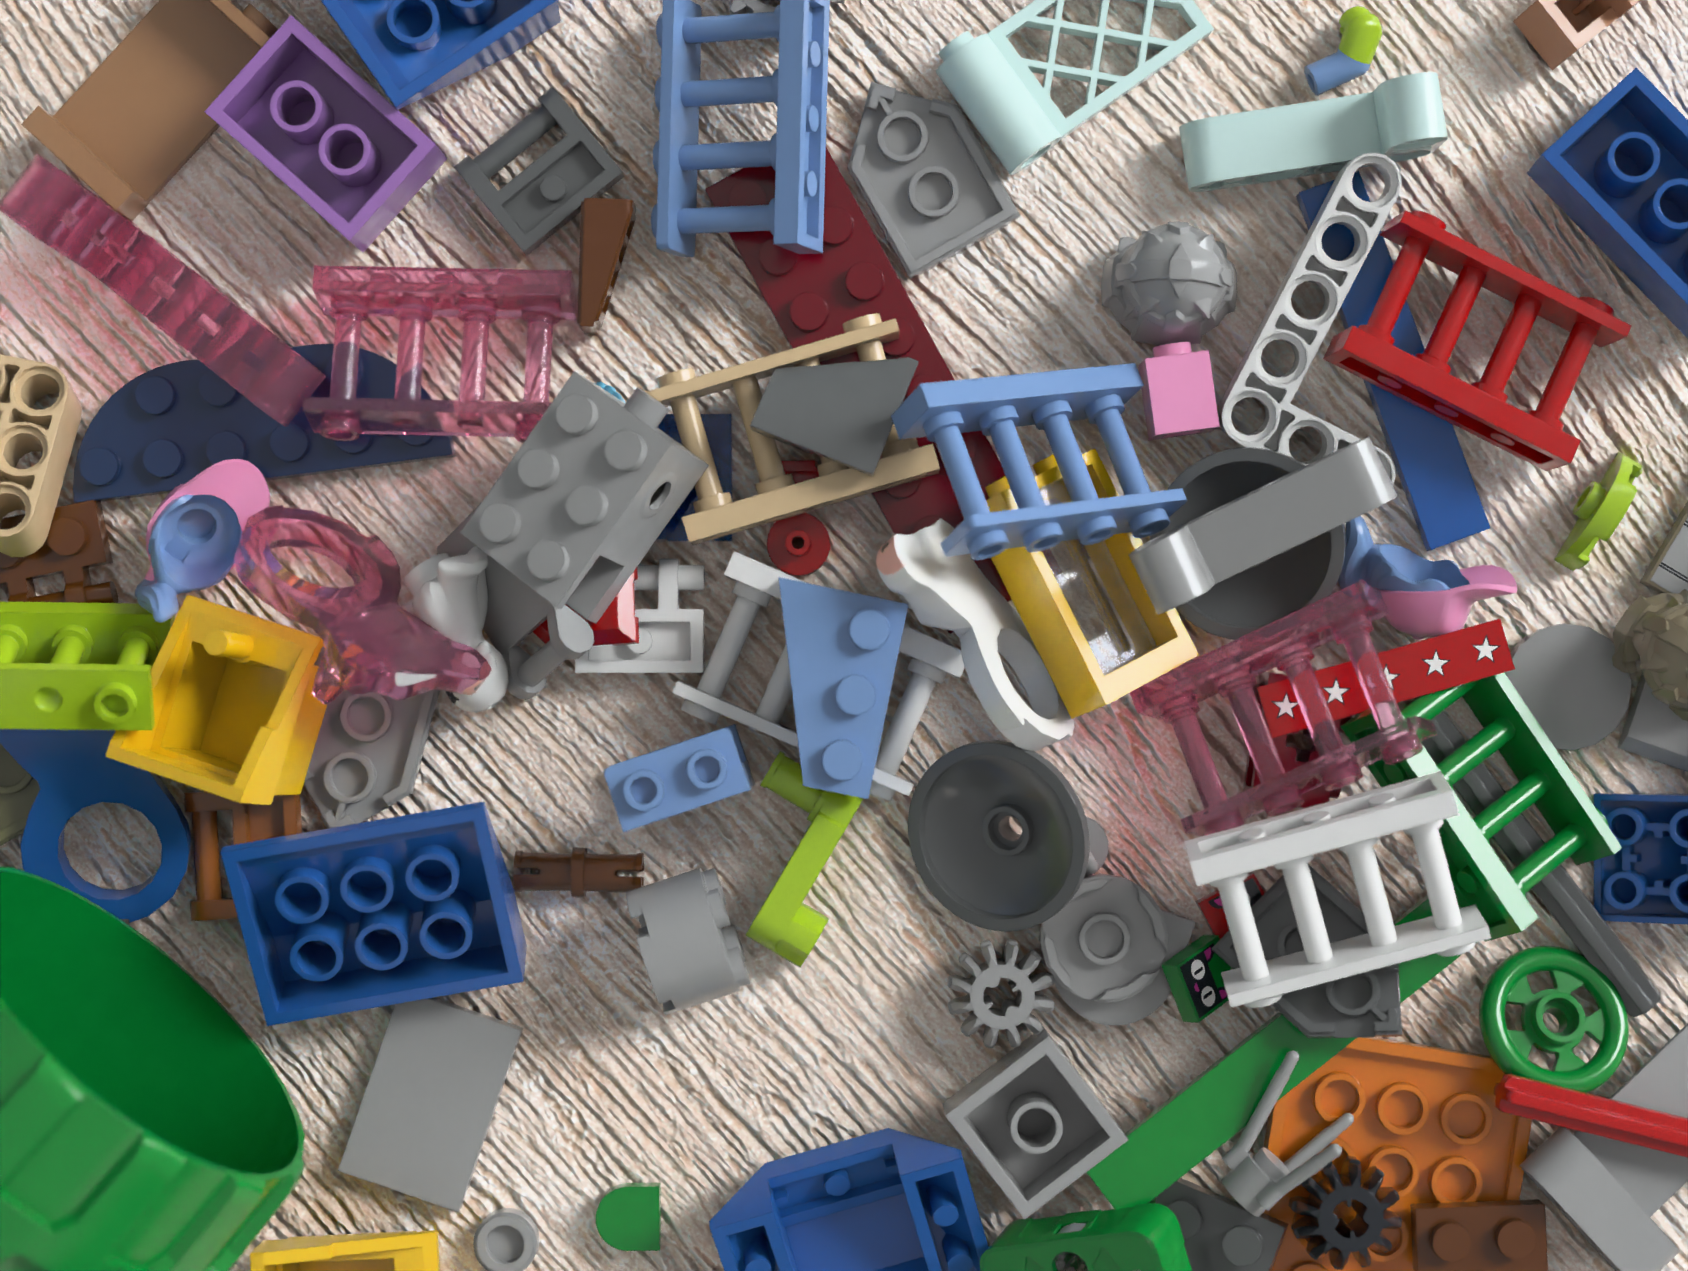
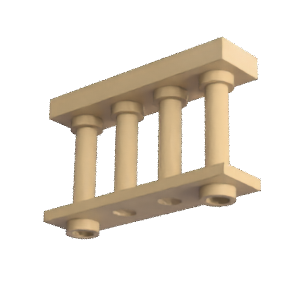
[646,313,940,545]

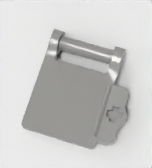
[437,502,594,700]

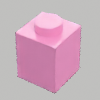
[1138,342,1219,441]

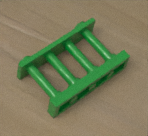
[1341,673,1622,942]

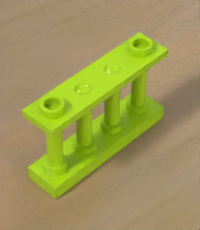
[0,601,175,730]

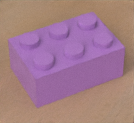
[204,15,447,253]

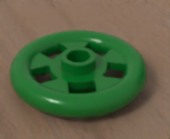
[1479,946,1629,1093]

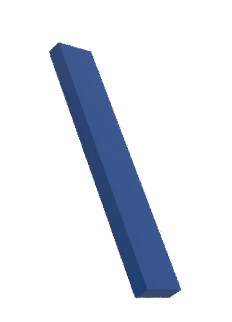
[1296,171,1490,551]

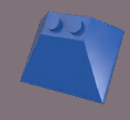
[709,1128,989,1271]

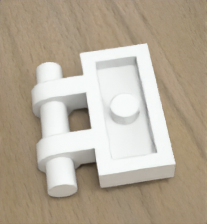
[575,559,705,673]

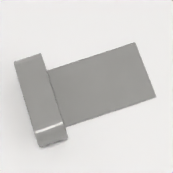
[1520,1023,1688,1271]

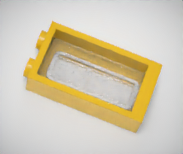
[985,448,1199,719]

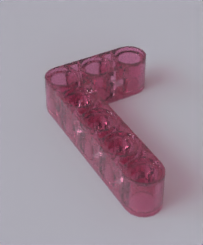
[0,153,326,427]

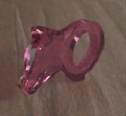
[234,505,492,705]

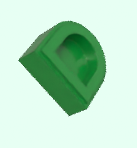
[596,1182,661,1251]

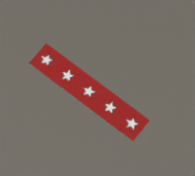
[1257,618,1515,738]

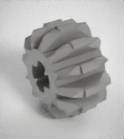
[947,939,1055,1048]

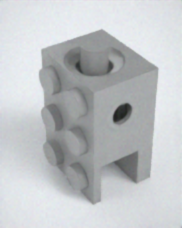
[460,371,709,623]

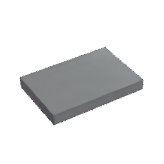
[338,997,523,1212]

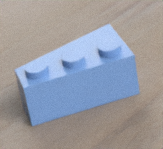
[778,577,908,799]

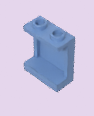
[604,724,755,832]

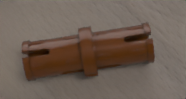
[513,847,644,898]

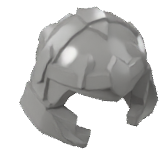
[1101,221,1237,346]

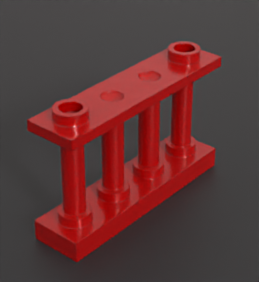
[1323,210,1632,471]

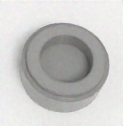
[473,1208,540,1271]

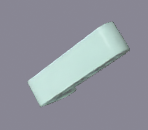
[1179,72,1448,192]

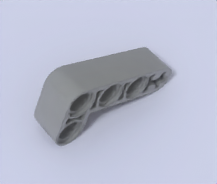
[1128,436,1398,614]

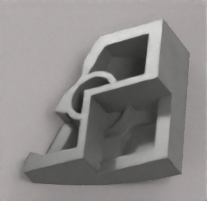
[750,357,919,476]

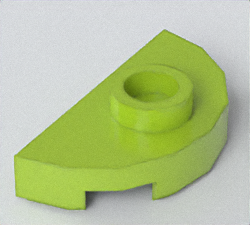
[1554,452,1642,571]

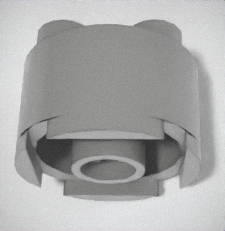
[626,868,750,1015]

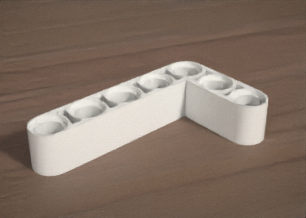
[1217,152,1402,484]

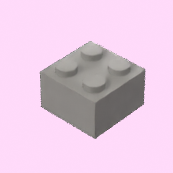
[943,1027,1128,1219]

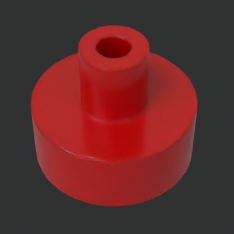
[767,513,830,576]

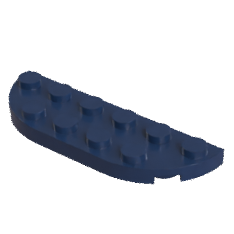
[73,344,456,503]

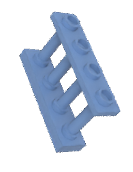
[651,0,830,257]
[891,363,1187,560]

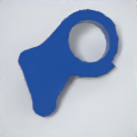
[0,729,191,923]

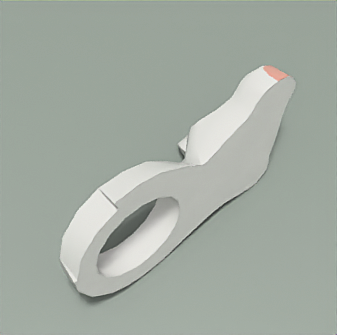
[876,518,1074,752]

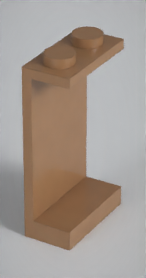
[21,0,278,221]

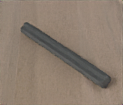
[1416,711,1661,1017]

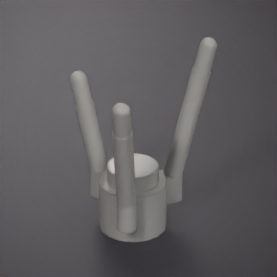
[1222,1050,1354,1217]

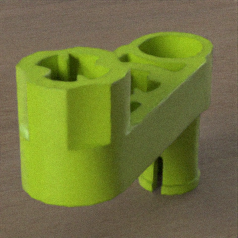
[745,751,863,968]

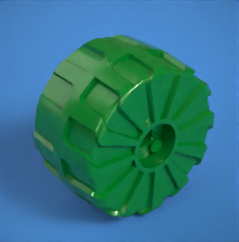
[0,866,305,1271]

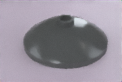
[1150,447,1346,641]
[908,740,1090,932]

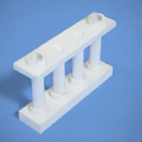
[672,551,965,802]
[1184,771,1491,1008]

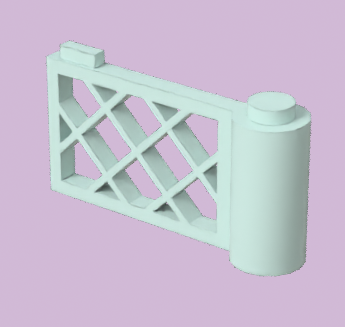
[936,0,1214,175]

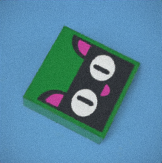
[1161,935,1232,1023]

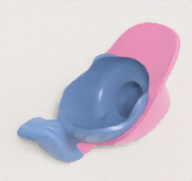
[135,459,270,623]
[1338,516,1517,640]

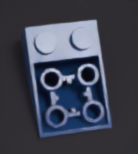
[1594,793,1688,925]

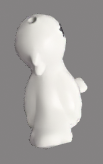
[397,546,509,713]

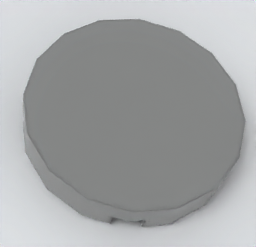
[1504,623,1632,751]
[1039,873,1169,1004]

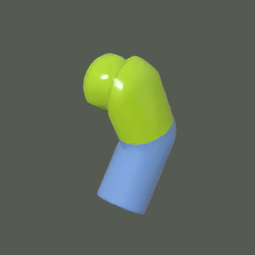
[1304,6,1382,96]

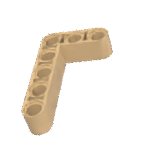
[0,354,82,557]

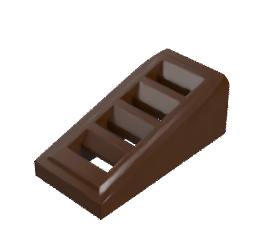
[577,198,637,335]

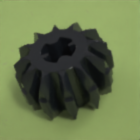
[1289,1156,1402,1270]

